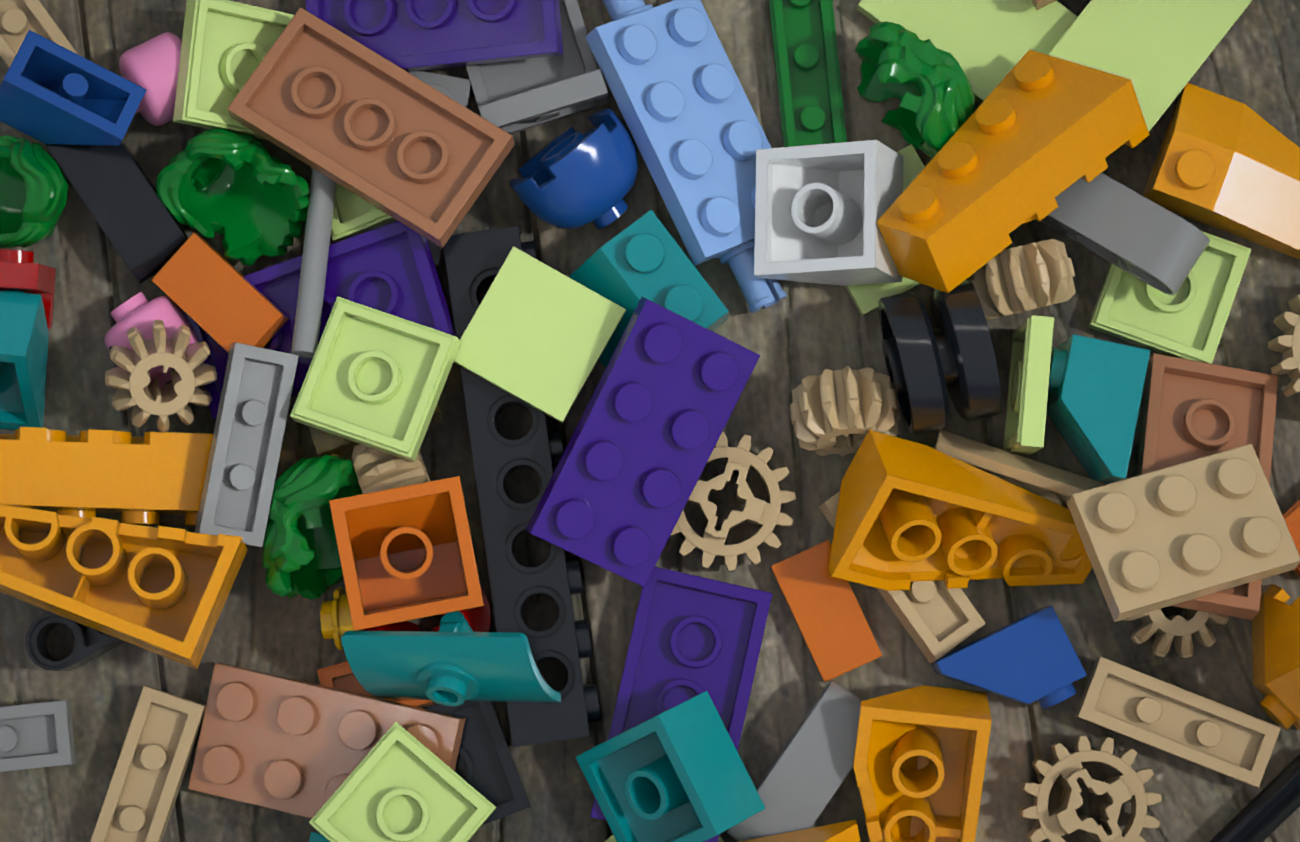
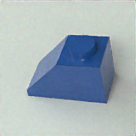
[0,30,146,146]
[931,606,1087,710]

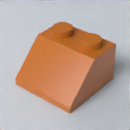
[329,476,484,631]

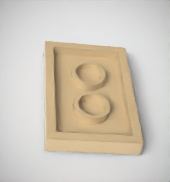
[1067,444,1300,622]

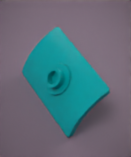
[341,611,561,706]

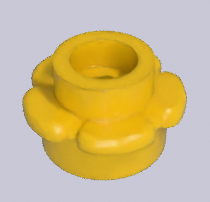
[320,587,364,650]

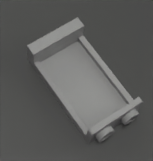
[465,0,609,135]

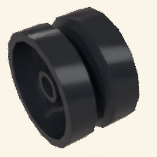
[878,278,1002,436]

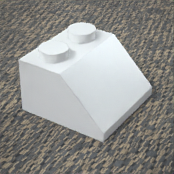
[754,140,903,286]

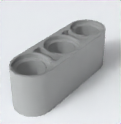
[1040,173,1210,296]
[726,679,863,841]

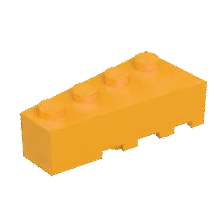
[876,49,1150,293]
[0,427,213,526]
[0,505,247,670]

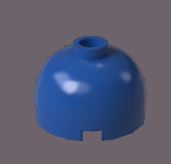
[509,108,639,229]

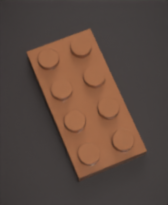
[227,7,515,248]
[1137,353,1279,620]
[188,663,466,818]

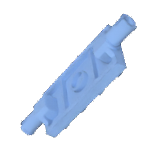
[585,0,787,314]

